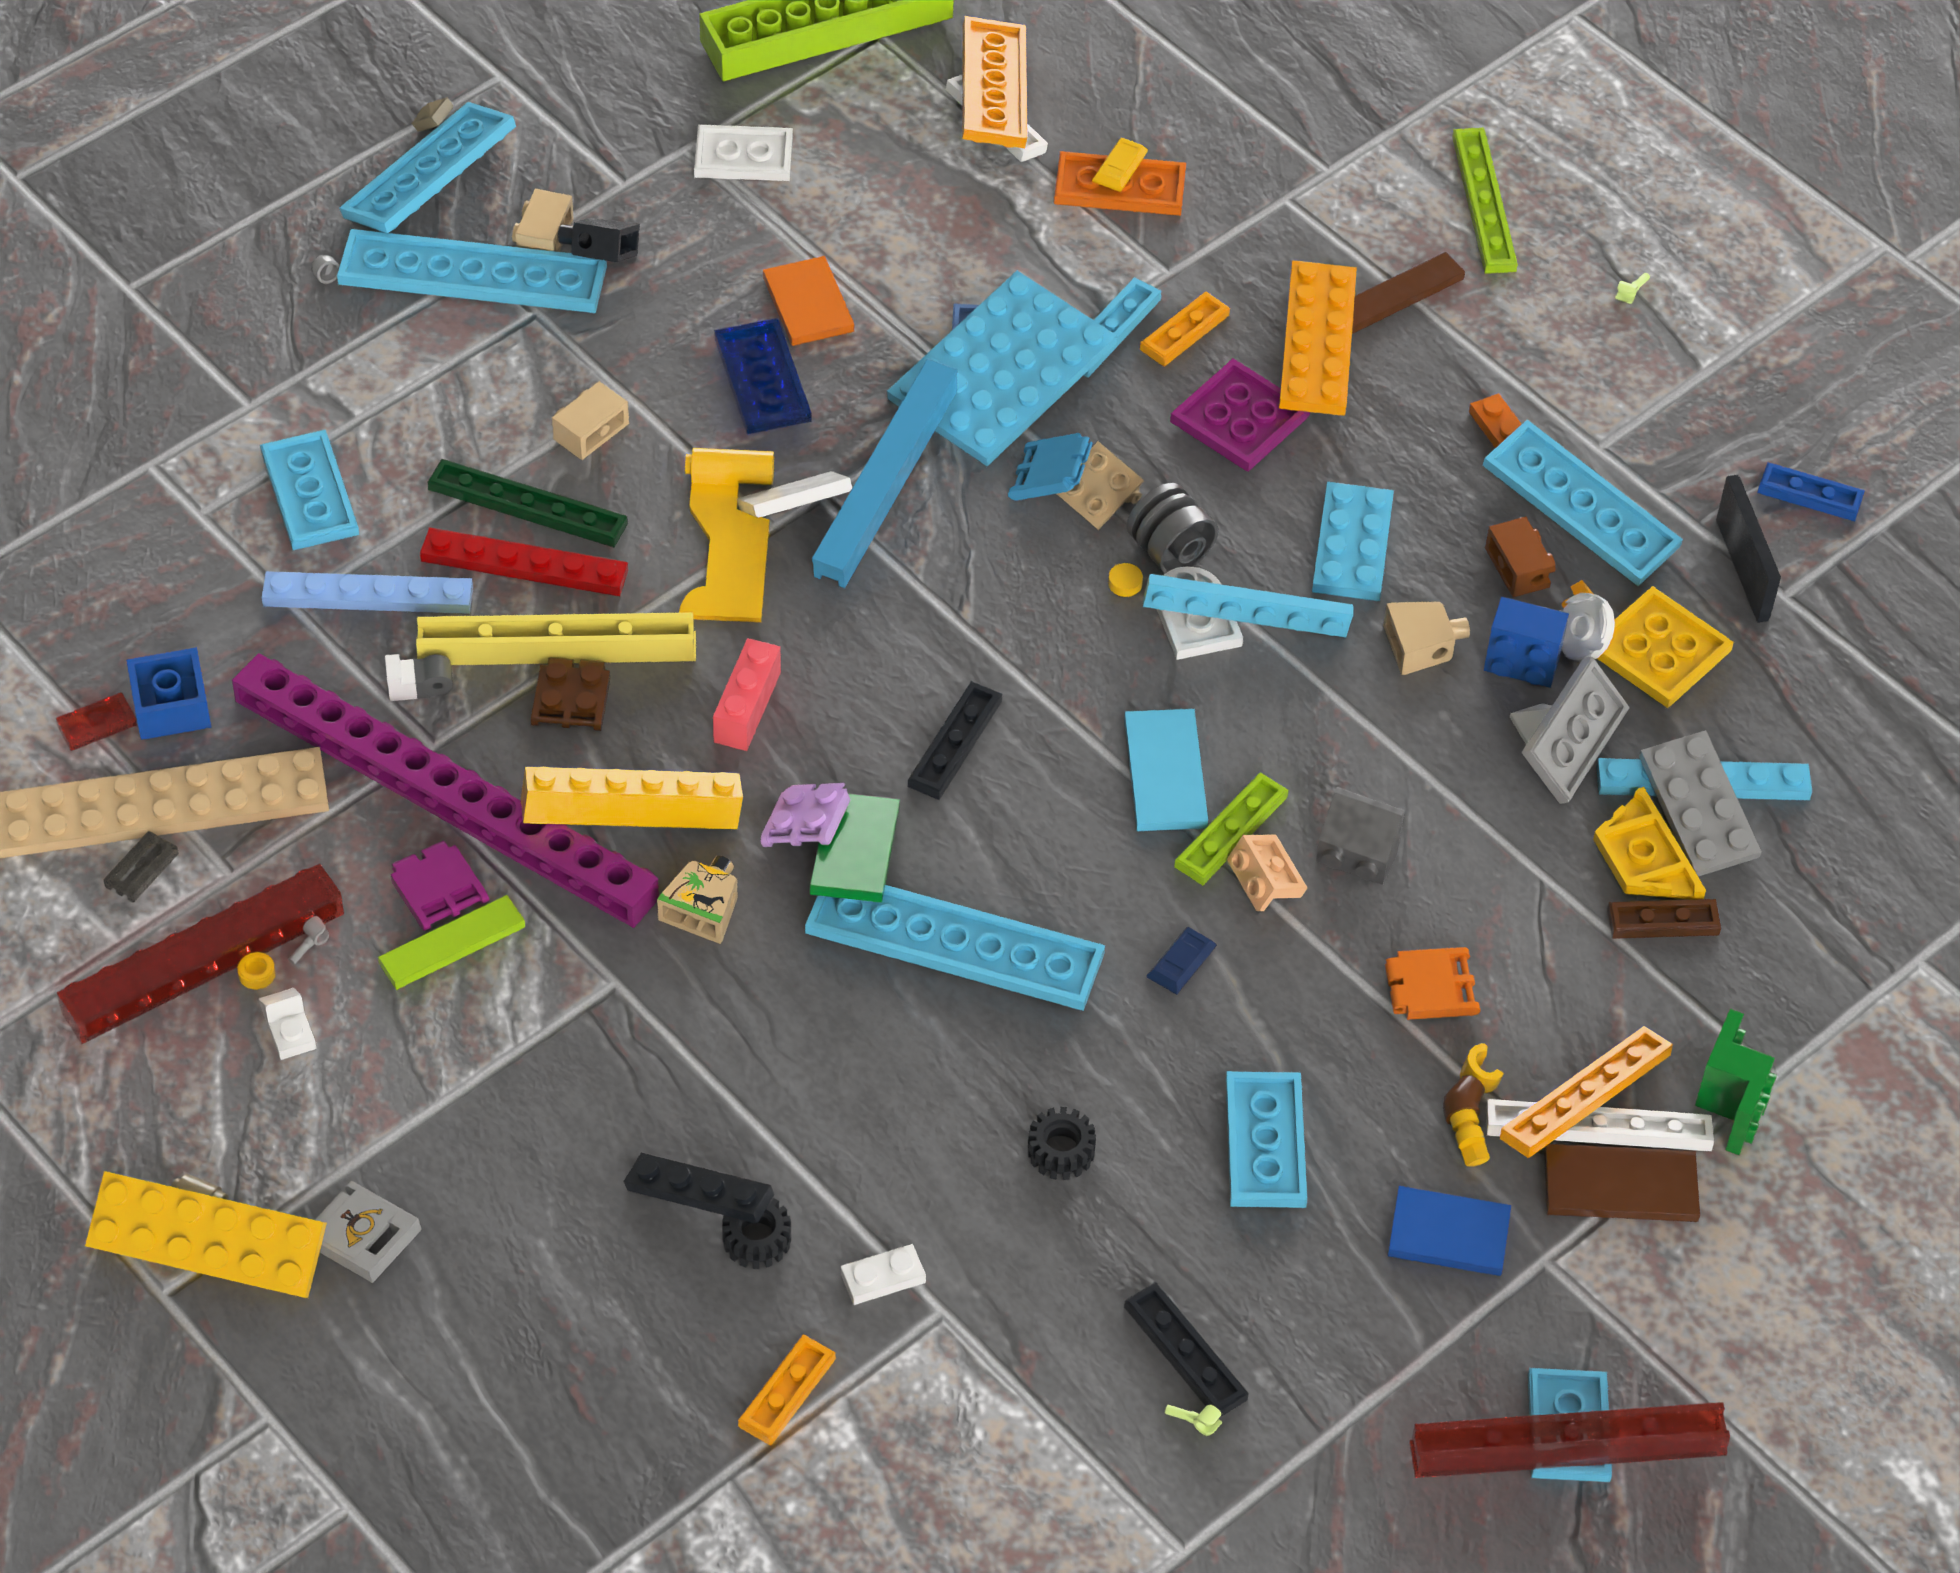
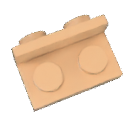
[1227,835,1308,911]

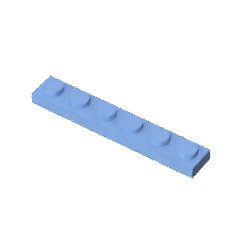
[262,571,473,614]

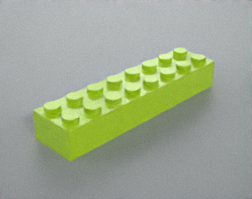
[699,0,954,81]

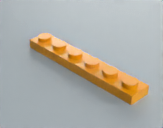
[1500,1026,1673,1158]

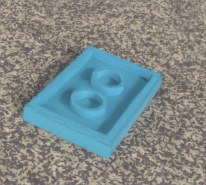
[1528,1368,1612,1482]

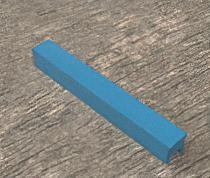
[812,359,958,588]

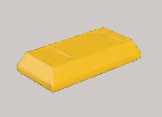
[1092,137,1148,192]

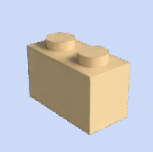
[512,189,574,252]
[552,381,629,460]

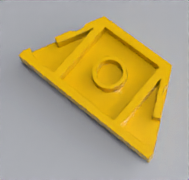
[1593,787,1706,900]

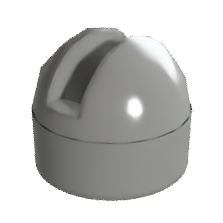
[311,255,340,284]

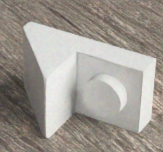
[259,988,316,1060]

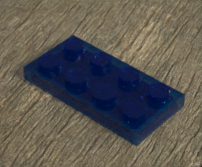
[714,318,812,434]

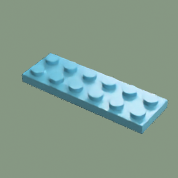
[340,102,516,233]
[1482,420,1683,586]

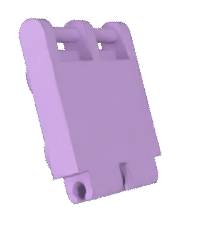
[761,783,850,847]

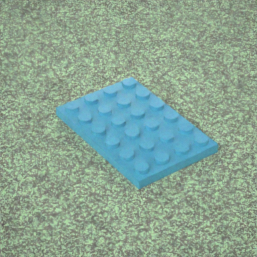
[887,270,1117,466]

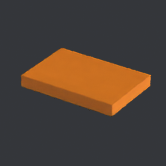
[763,256,854,346]

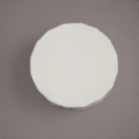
[1559,593,1615,662]

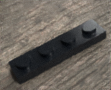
[623,1153,774,1224]

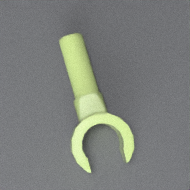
[1615,273,1650,304]
[1165,1405,1222,1436]

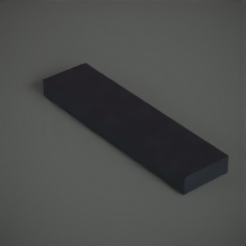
[908,681,1002,800]
[1124,1282,1249,1418]

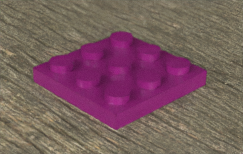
[1170,358,1310,472]

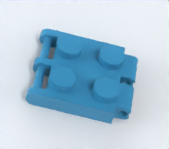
[1008,433,1093,500]

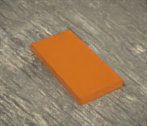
[1054,151,1186,216]

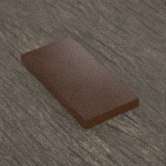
[1544,1144,1700,1222]

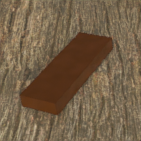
[1607,899,1721,939]

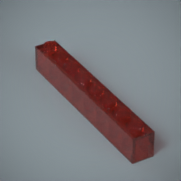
[57,863,344,1044]

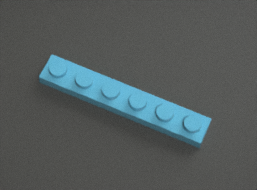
[1143,574,1353,637]
[1596,758,1812,800]

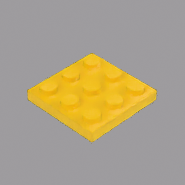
[1597,586,1734,708]

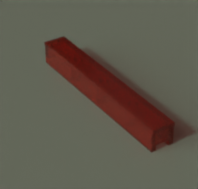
[1409,1402,1730,1478]

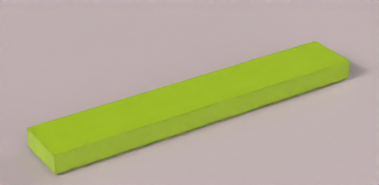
[1452,127,1518,274]

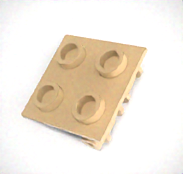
[1057,441,1144,530]

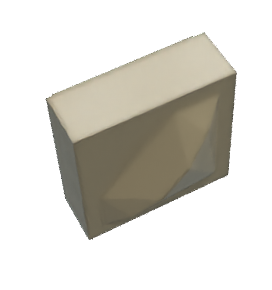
[412,97,454,132]

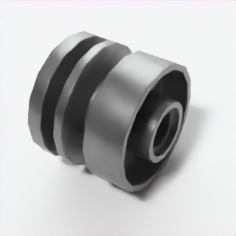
[1126,483,1218,573]

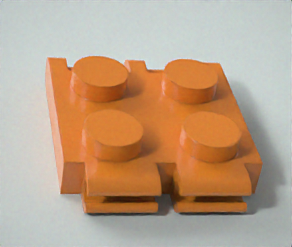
[1385,947,1481,1020]

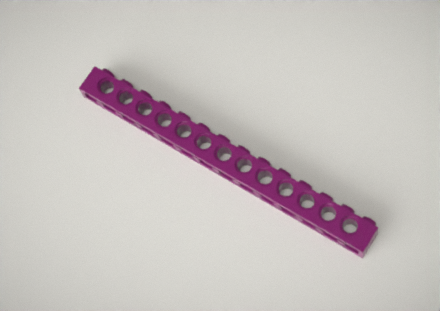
[232,653,659,928]

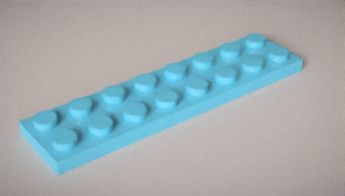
[337,229,607,313]
[805,885,1105,1011]

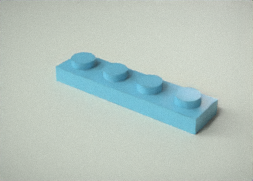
[1084,277,1161,378]

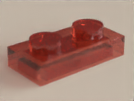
[56,692,137,751]

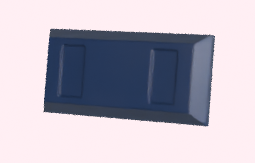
[1146,927,1217,995]

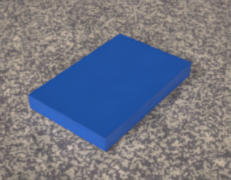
[1388,1186,1511,1276]

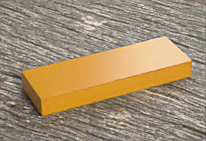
[1140,291,1230,367]
[738,1334,836,1446]

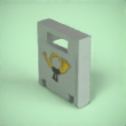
[315,1181,422,1283]

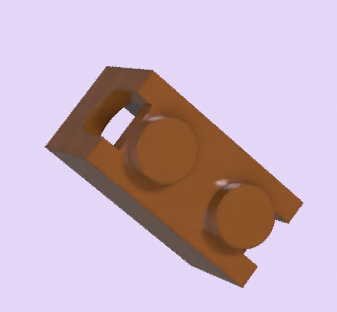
[1485,516,1556,598]

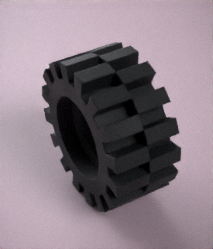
[1027,1107,1096,1180]
[722,1198,791,1269]

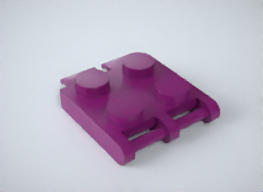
[391,840,489,931]

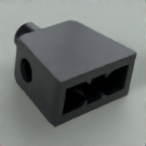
[558,218,640,262]

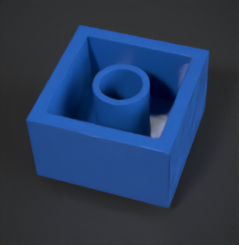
[1484,596,1569,688]
[126,647,212,740]

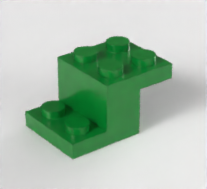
[1695,1009,1777,1156]

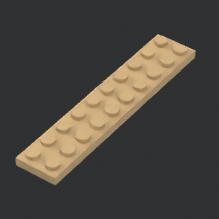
[0,747,329,858]

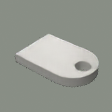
[1157,566,1243,660]

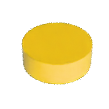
[1108,563,1143,597]
[237,952,276,990]

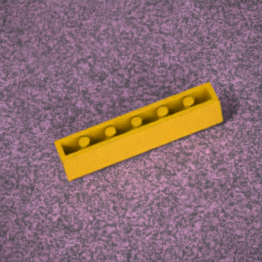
[521,767,743,829]

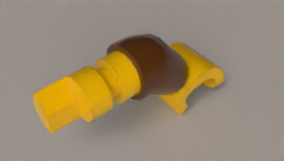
[1443,1043,1504,1167]

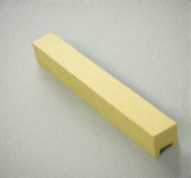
[416,612,696,665]

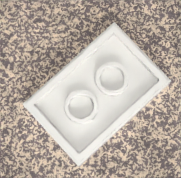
[694,125,793,181]
[737,471,852,518]

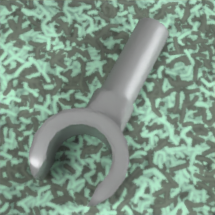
[288,916,329,965]

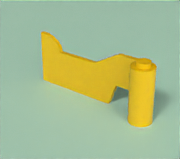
[679,448,774,622]

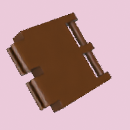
[531,657,610,731]

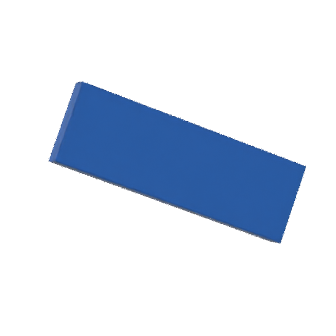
[1757,462,1865,522]

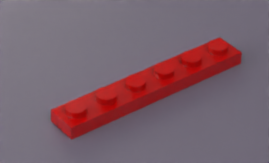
[420,527,629,597]

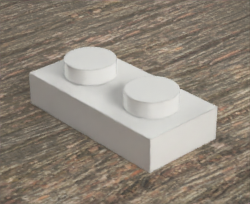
[841,1244,926,1305]

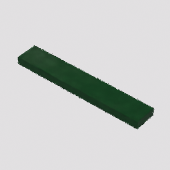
[427,459,628,548]

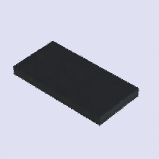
[1716,475,1781,623]

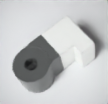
[385,654,453,701]

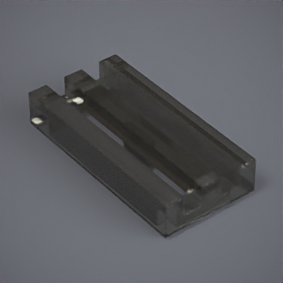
[103,831,179,903]

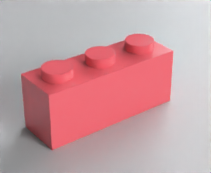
[713,638,781,751]

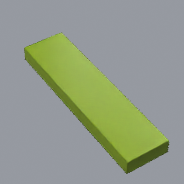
[1174,772,1289,886]
[378,895,525,990]

